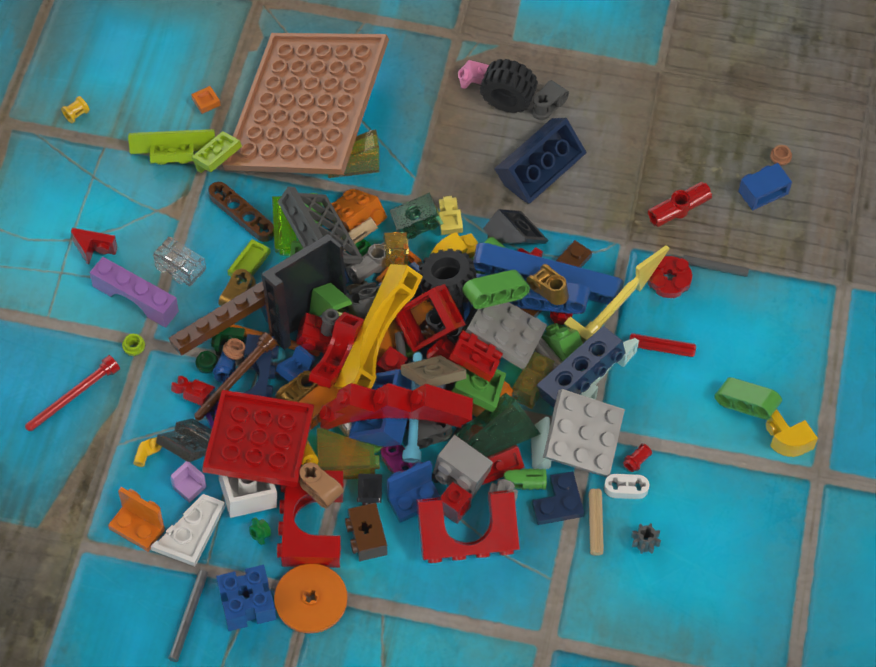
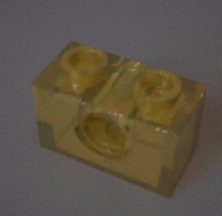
[512,351,555,409]

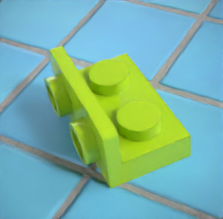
[192,131,242,173]

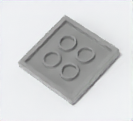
[466,302,547,370]
[543,389,625,477]

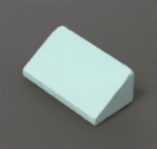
[531,417,552,469]

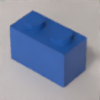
[738,163,792,211]

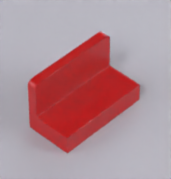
[480,440,525,485]

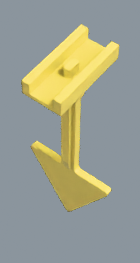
[564,245,670,356]

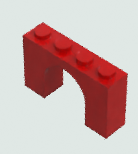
[277,470,344,568]
[416,490,520,563]

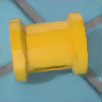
[61,96,90,123]

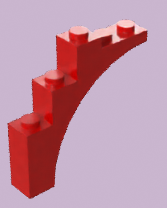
[319,383,473,430]

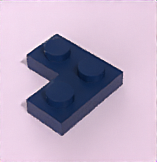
[532,471,584,525]

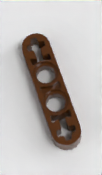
[209,182,274,242]

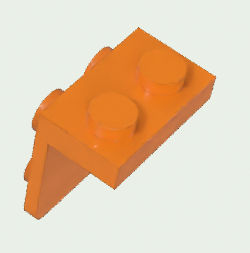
[325,189,387,232]

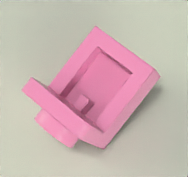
[458,60,489,89]

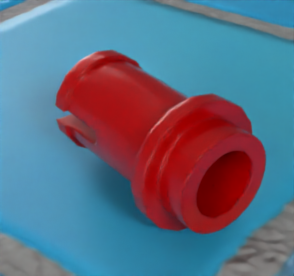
[623,443,652,472]

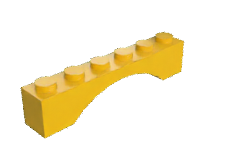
[334,264,423,389]

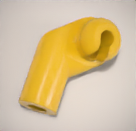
[133,437,163,467]

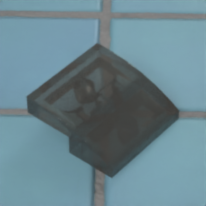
[156,418,212,462]

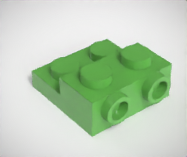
[451,364,506,412]

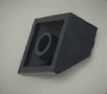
[483,209,549,244]

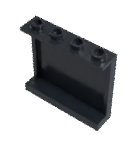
[262,234,348,350]

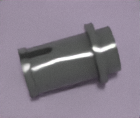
[320,309,340,336]

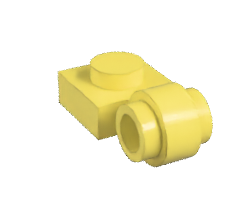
[439,196,463,235]

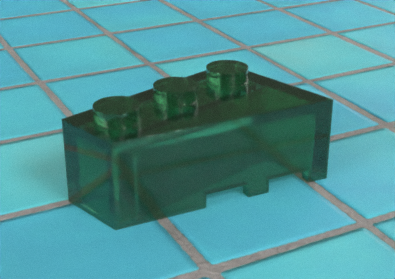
[455,393,541,457]

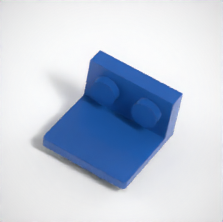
[387,460,441,523]

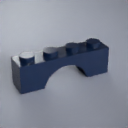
[244,334,279,398]

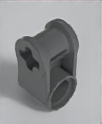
[532,80,569,120]
[407,420,453,449]

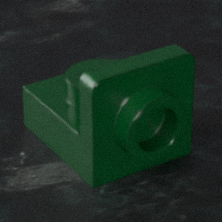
[211,327,247,356]

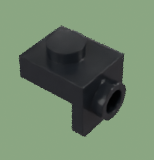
[357,474,382,506]

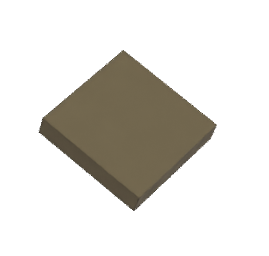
[401,356,466,386]

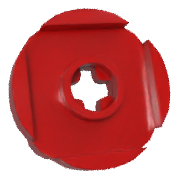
[647,256,692,298]

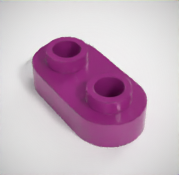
[381,444,416,474]

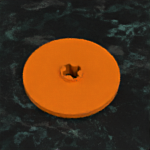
[274,564,347,633]

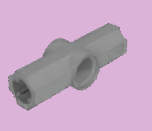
[346,234,409,284]

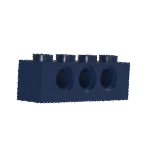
[537,326,626,408]

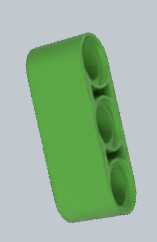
[462,270,530,309]
[714,377,782,420]

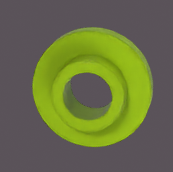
[122,333,145,356]

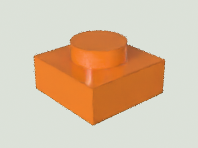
[191,86,221,114]

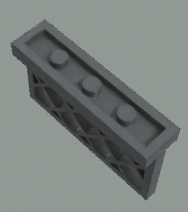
[278,187,363,264]

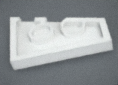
[151,494,225,567]

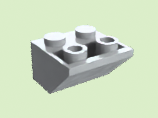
[433,435,493,499]

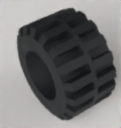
[480,59,538,113]
[418,249,477,307]

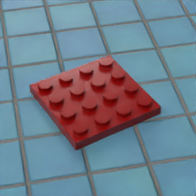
[203,390,314,488]

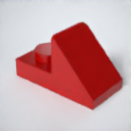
[71,228,118,265]

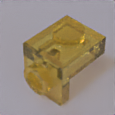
[384,232,409,267]

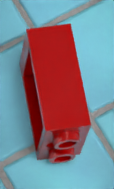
[395,284,466,352]

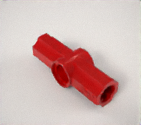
[647,182,712,227]

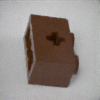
[345,503,387,561]

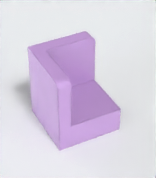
[171,460,206,503]

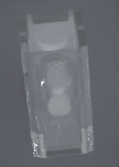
[153,237,206,286]

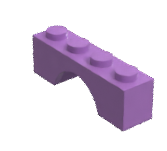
[89,257,179,328]

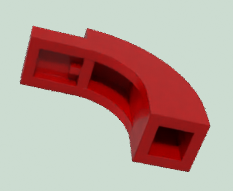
[309,312,365,389]

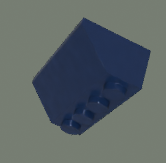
[494,118,587,204]

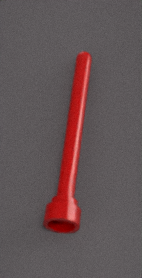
[25,355,120,431]

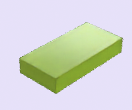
[227,239,271,283]

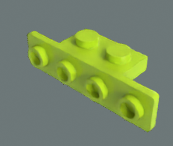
[128,129,215,165]

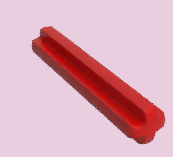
[629,333,696,357]

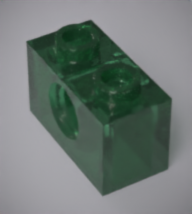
[390,192,444,240]

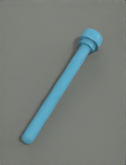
[402,352,422,463]

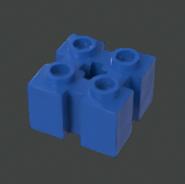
[216,565,276,631]

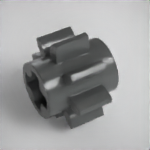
[631,523,661,554]

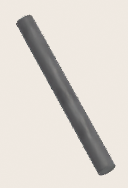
[168,570,208,662]

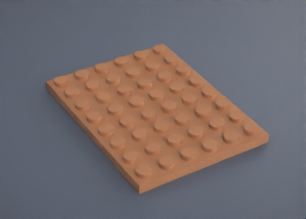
[222,33,389,175]

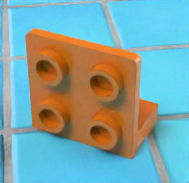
[108,487,165,552]

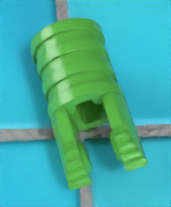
[504,469,547,490]

